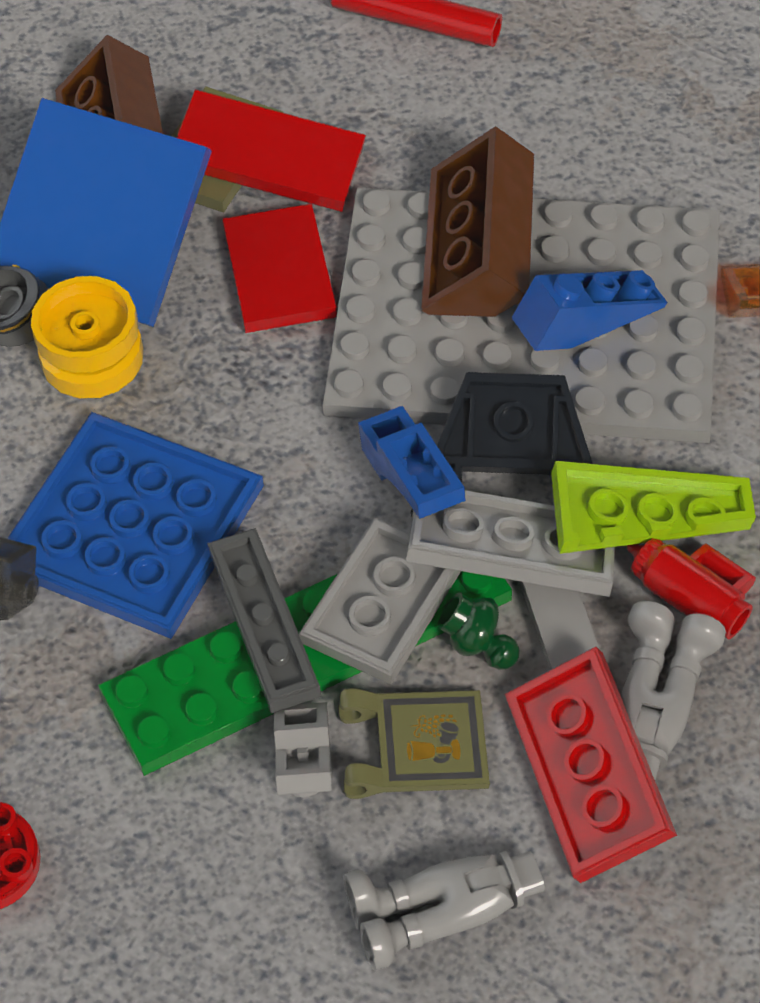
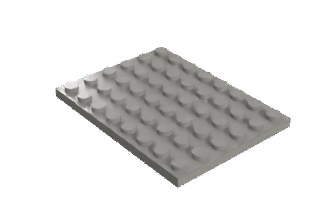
[323,188,720,443]

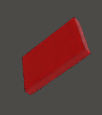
[223,204,337,333]

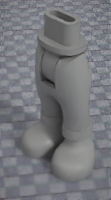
[620,601,726,781]
[343,851,545,970]

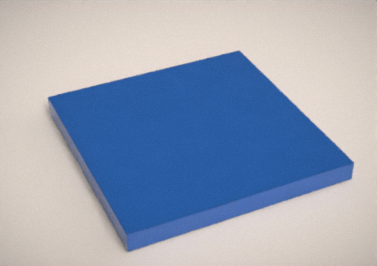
[0,98,212,327]
[0,412,264,639]

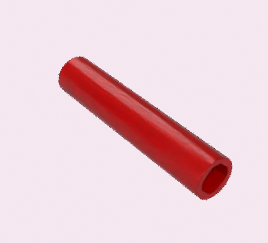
[331,0,502,47]

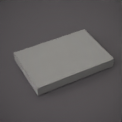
[299,518,461,685]

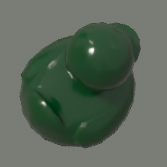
[438,593,520,670]

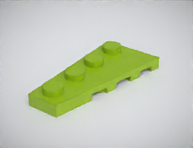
[551,461,756,554]

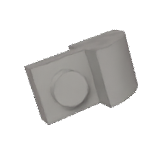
[274,702,332,797]

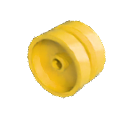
[31,276,143,399]

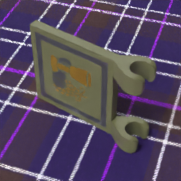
[339,688,490,799]

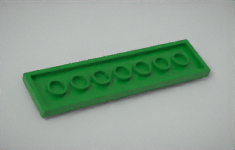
[98,571,512,776]

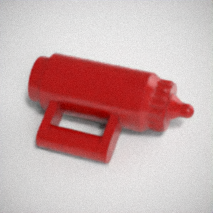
[627,538,756,639]

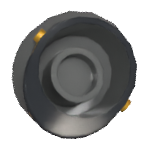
[0,264,48,347]

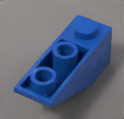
[511,270,668,351]

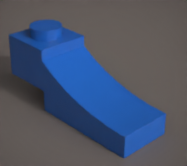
[358,405,466,519]

